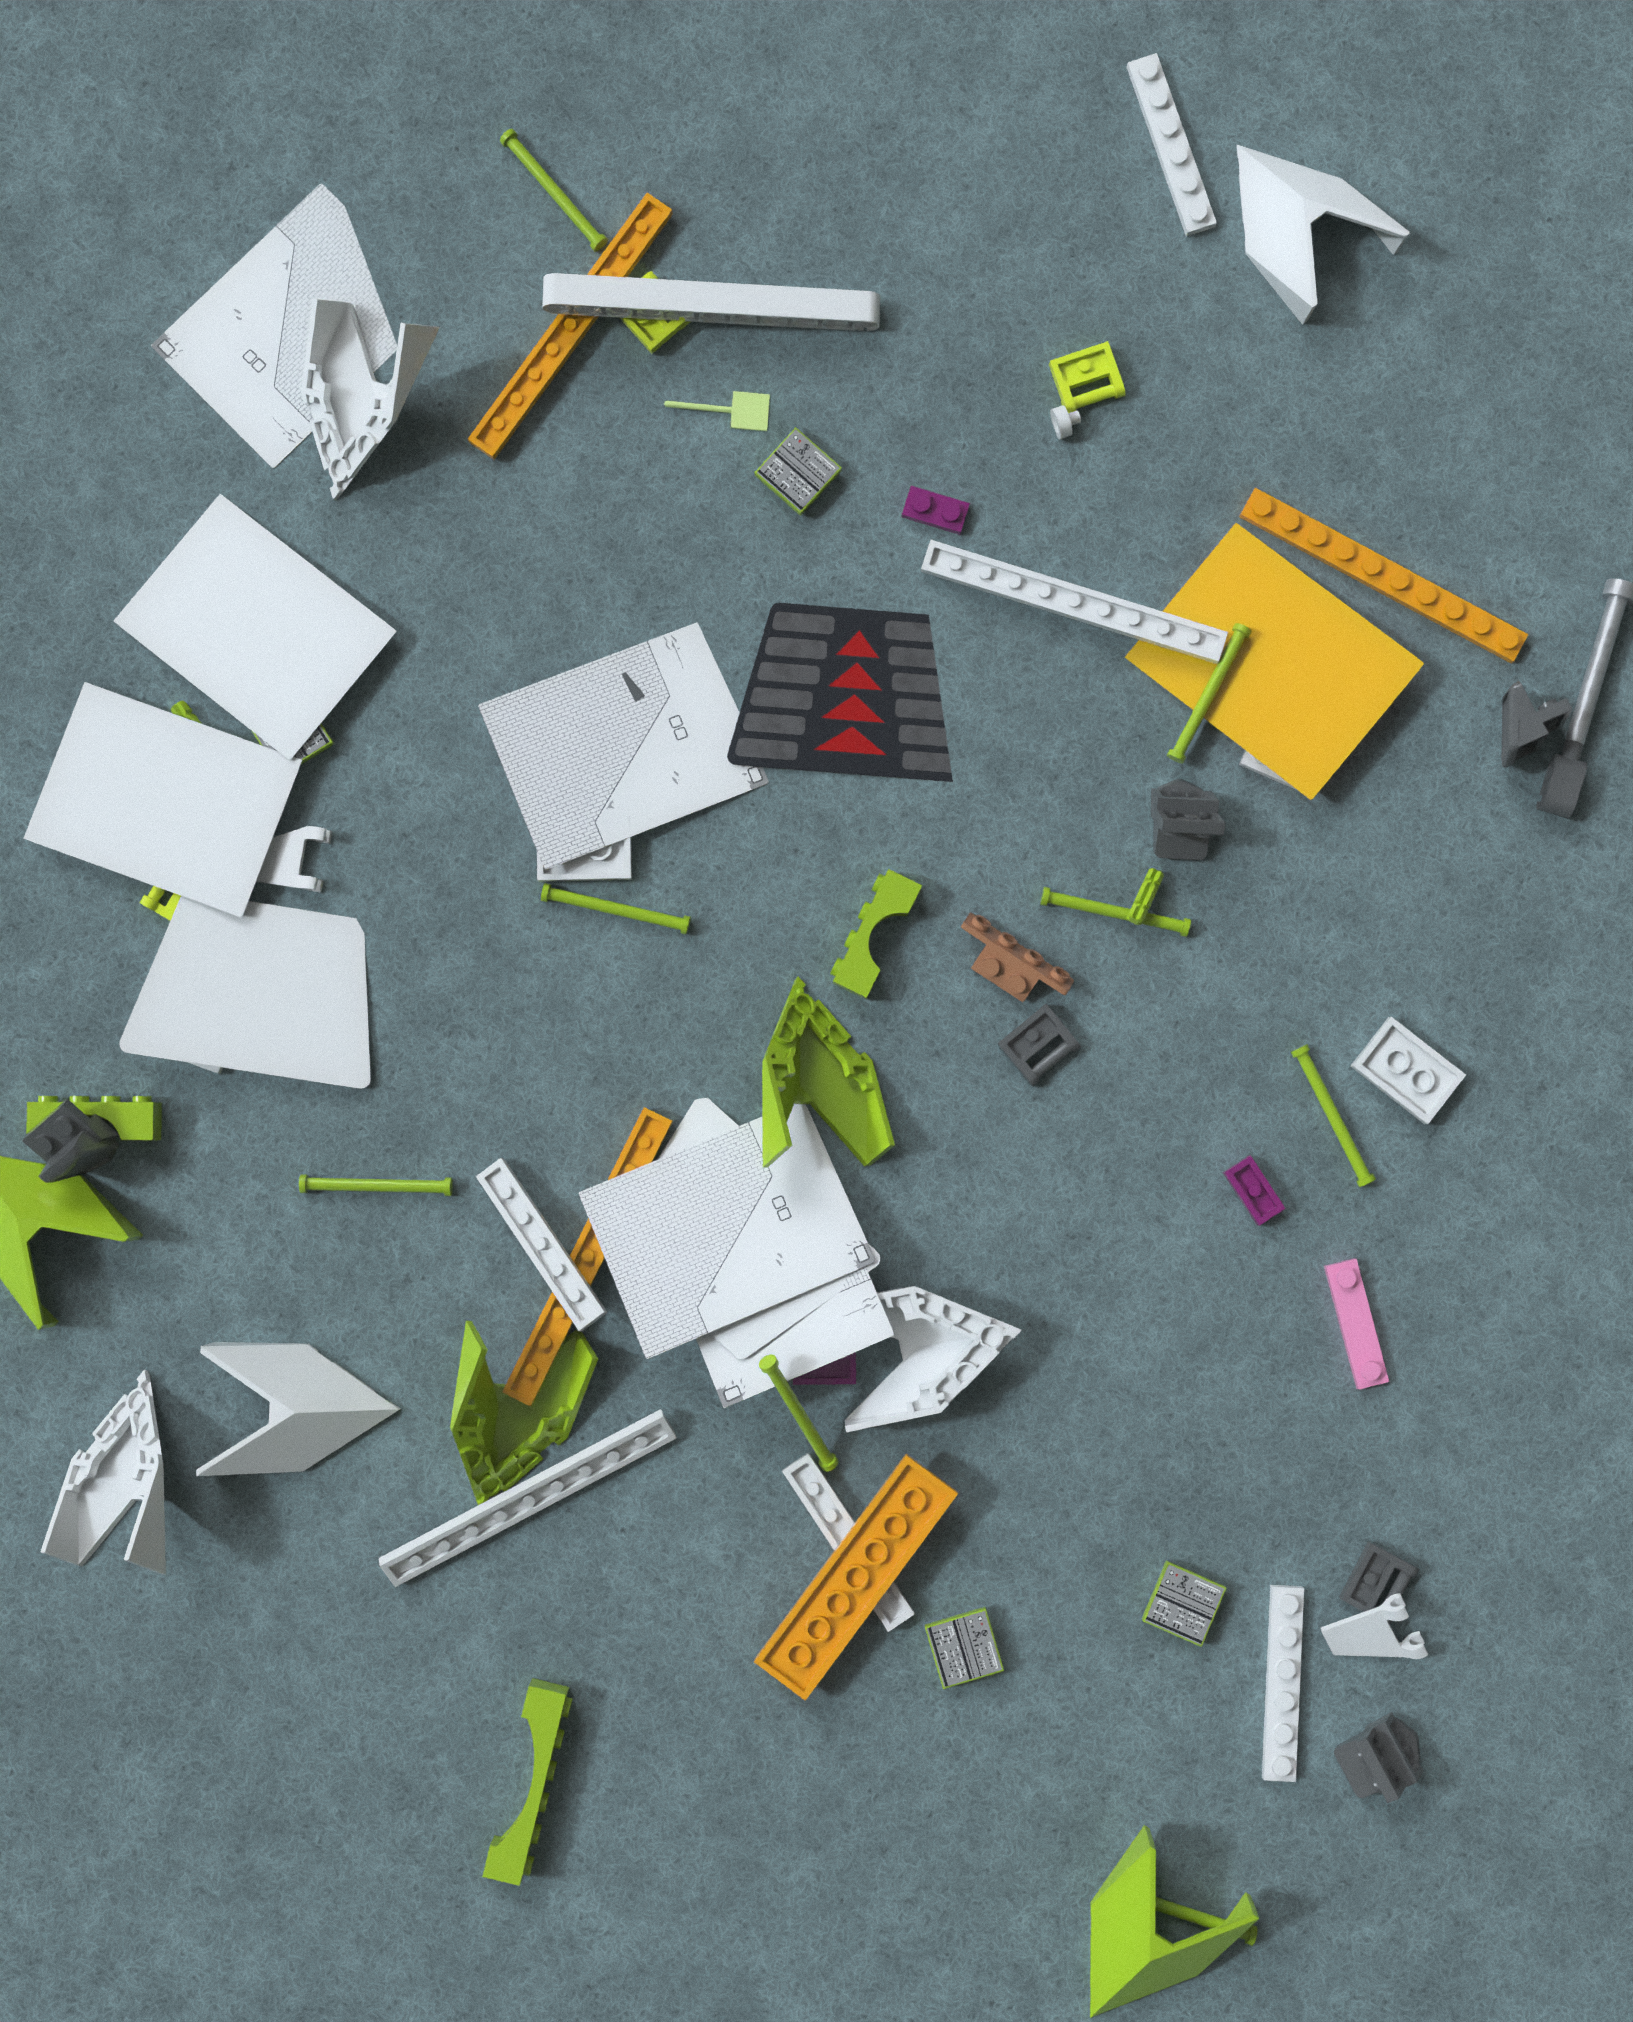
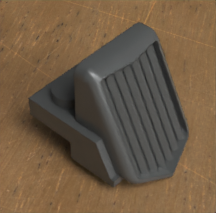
[1501,681,1572,768]
[1151,779,1226,860]
[22,1099,119,1183]
[1334,1712,1423,1803]

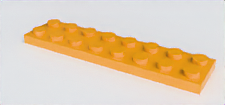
[754,1453,958,1701]

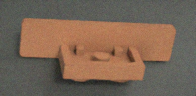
[961,913,1074,1002]

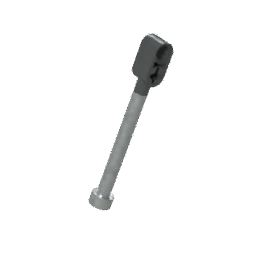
[1536,579,1633,819]

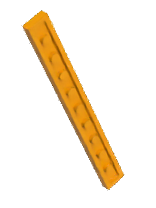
[468,192,673,460]
[1239,488,1528,663]
[502,1107,673,1406]

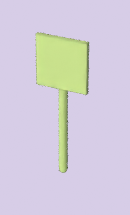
[664,391,770,431]

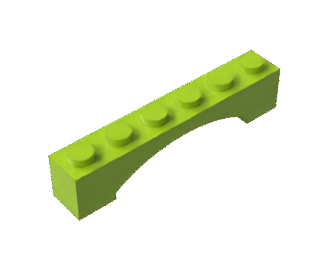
[482,1678,573,1886]

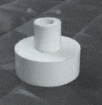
[1050,405,1081,439]

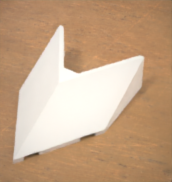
[1236,145,1410,325]
[301,298,440,500]
[844,1286,1022,1432]
[196,1342,400,1476]
[41,1369,166,1575]

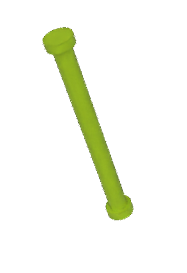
[500,129,608,252]
[1167,623,1252,764]
[541,883,691,935]
[1040,887,1191,937]
[1291,1044,1376,1187]
[299,1174,453,1196]
[759,1354,839,1472]
[1155,1897,1258,1946]

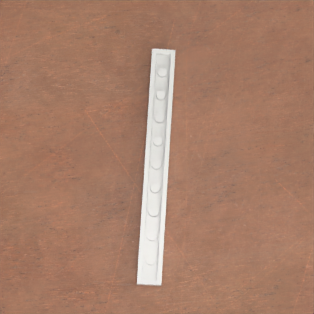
[921,540,1228,664]
[379,1409,677,1587]

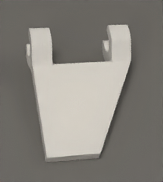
[256,826,332,892]
[1321,1593,1428,1659]

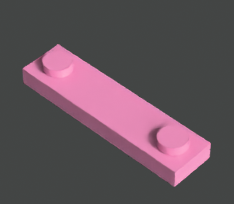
[1324,1258,1389,1390]

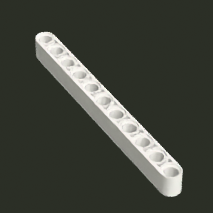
[542,273,880,331]

